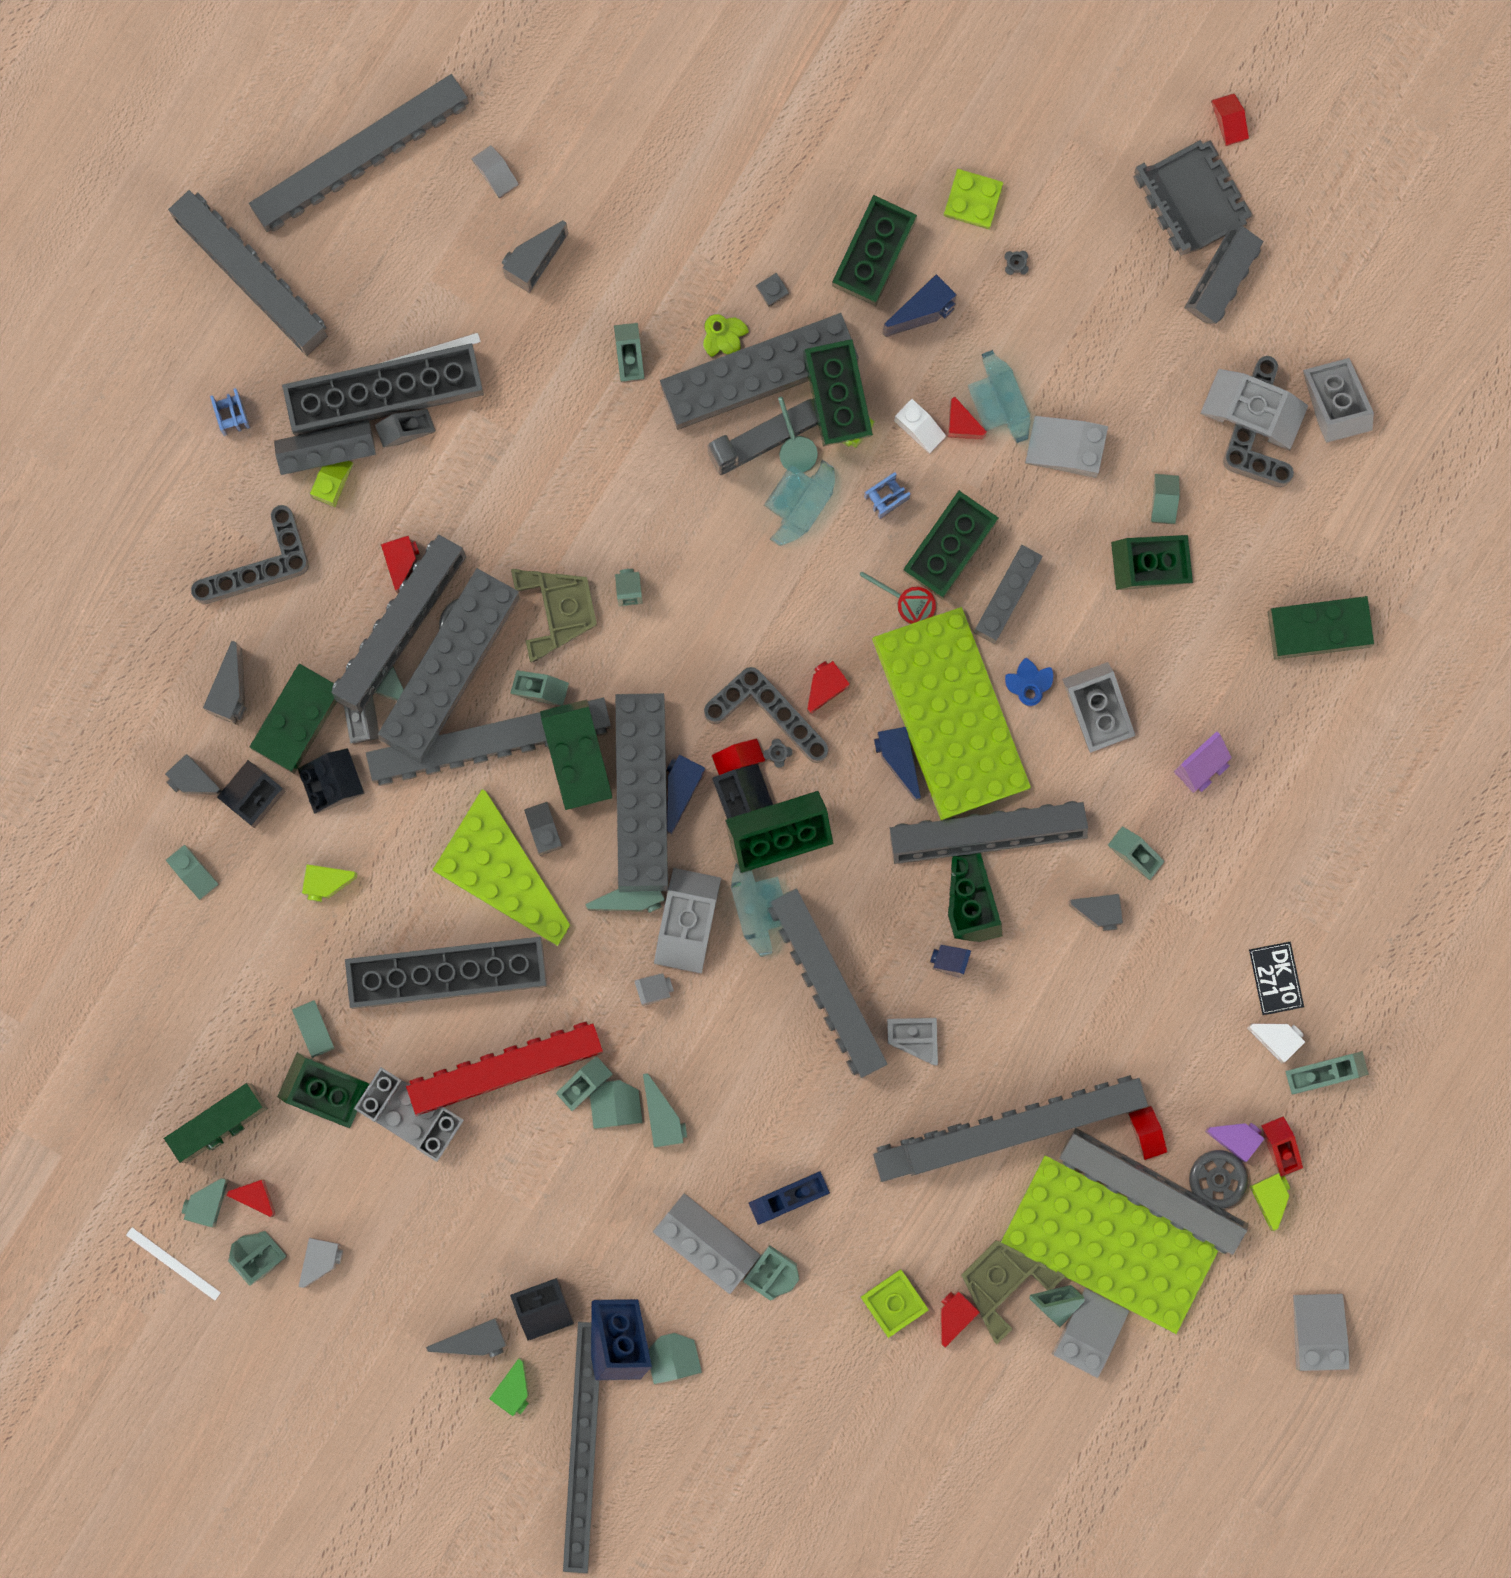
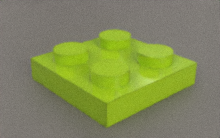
[944,169,1003,230]
[860,1269,929,1338]

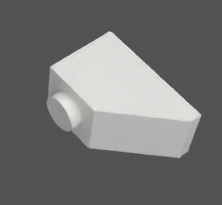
[894,399,946,454]
[1247,1024,1305,1063]

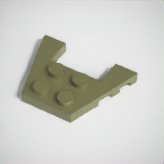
[511,569,597,663]
[961,1240,1065,1344]

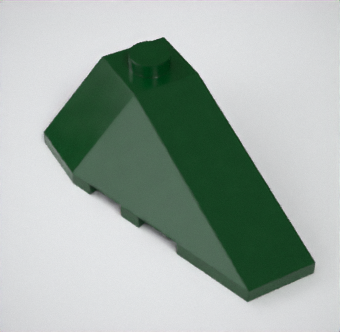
[948,853,1003,942]

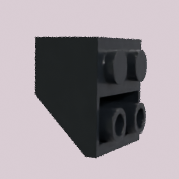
[298,748,365,814]
[217,760,286,828]
[712,763,773,819]
[510,1278,574,1341]

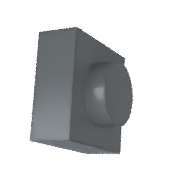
[756,273,789,307]

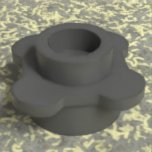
[1004,251,1029,275]
[763,739,792,768]

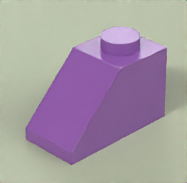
[1205,1123,1264,1162]

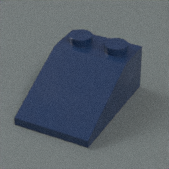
[882,274,957,337]
[591,1299,652,1380]

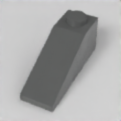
[426,1318,507,1358]

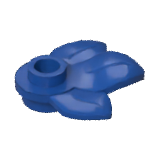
[1005,658,1053,706]

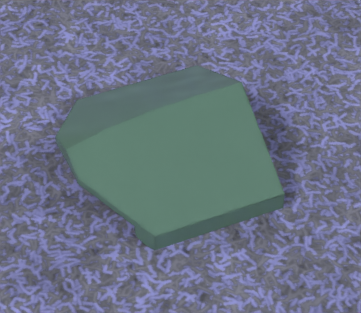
[590,1080,642,1129]
[228,1231,287,1286]
[743,1245,799,1301]
[648,1333,702,1384]

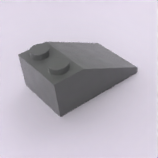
[502,220,569,294]
[203,641,247,725]

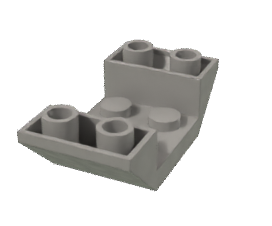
[1200,369,1308,451]
[654,868,721,974]
[354,1067,464,1162]

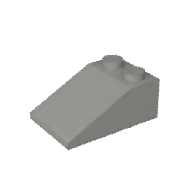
[1303,358,1374,443]
[1025,416,1108,478]
[1062,662,1136,753]
[1052,1288,1129,1378]
[1293,1294,1349,1371]

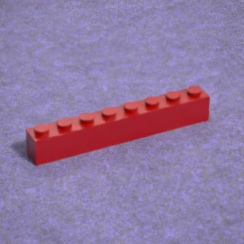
[406,1021,603,1116]

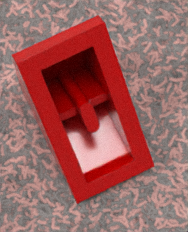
[1211,94,1249,146]
[948,396,987,440]
[711,738,765,775]
[1128,1106,1167,1160]
[226,1180,275,1217]

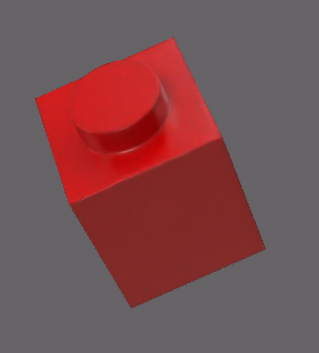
[381,536,420,594]
[807,661,850,715]
[1261,1116,1303,1177]
[940,1291,980,1348]

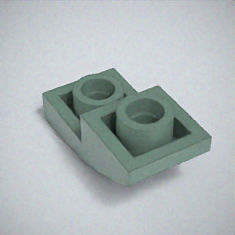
[292,1000,335,1058]

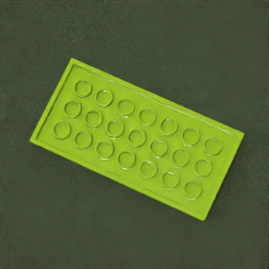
[872,607,1031,821]
[1001,1155,1218,1334]

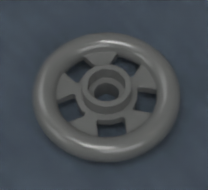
[1189,1150,1248,1209]

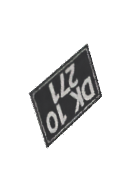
[1249,941,1304,1015]

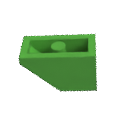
[489,1358,529,1416]

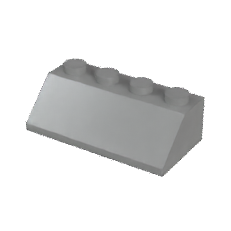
[653,1193,761,1294]

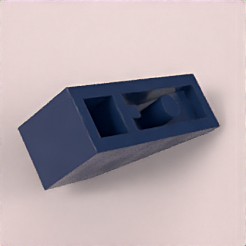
[874,727,921,801]
[666,754,706,835]
[930,945,971,978]
[748,1171,830,1225]

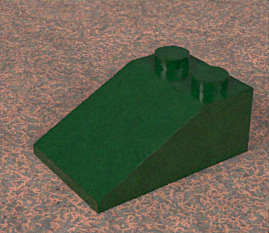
[1111,535,1193,590]
[277,1052,370,1129]

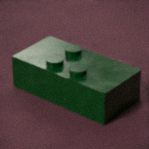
[832,195,917,306]
[803,339,873,447]
[903,490,999,600]
[1267,596,1374,660]
[249,663,337,774]
[540,699,613,810]
[725,791,834,873]
[163,1083,268,1163]

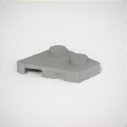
[887,1018,938,1065]

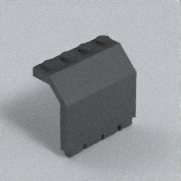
[1133,140,1253,256]

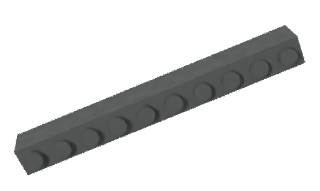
[249,74,469,232]
[366,697,611,786]
[903,1075,1148,1176]

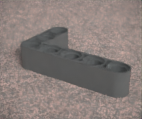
[1223,356,1294,488]
[707,399,818,475]
[191,505,309,604]
[704,667,828,763]

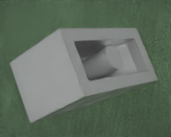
[635,973,674,1006]
[299,1238,343,1288]

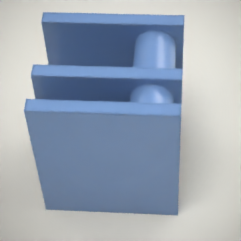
[210,388,250,436]
[864,472,911,519]

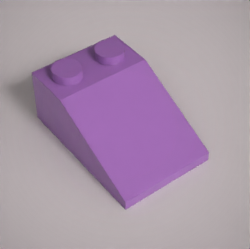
[1174,731,1231,793]

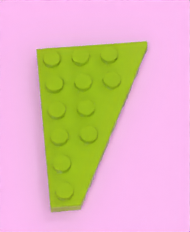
[432,789,571,946]

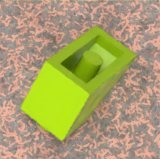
[310,461,353,507]
[302,864,357,902]
[1249,1173,1290,1231]

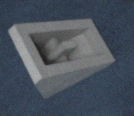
[471,145,519,198]

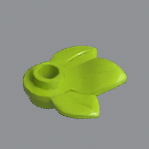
[703,314,749,357]

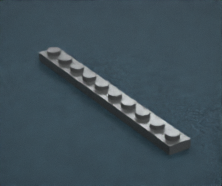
[563,1322,600,1573]

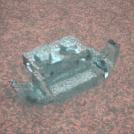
[967,350,1030,443]
[763,459,835,546]
[731,864,783,957]

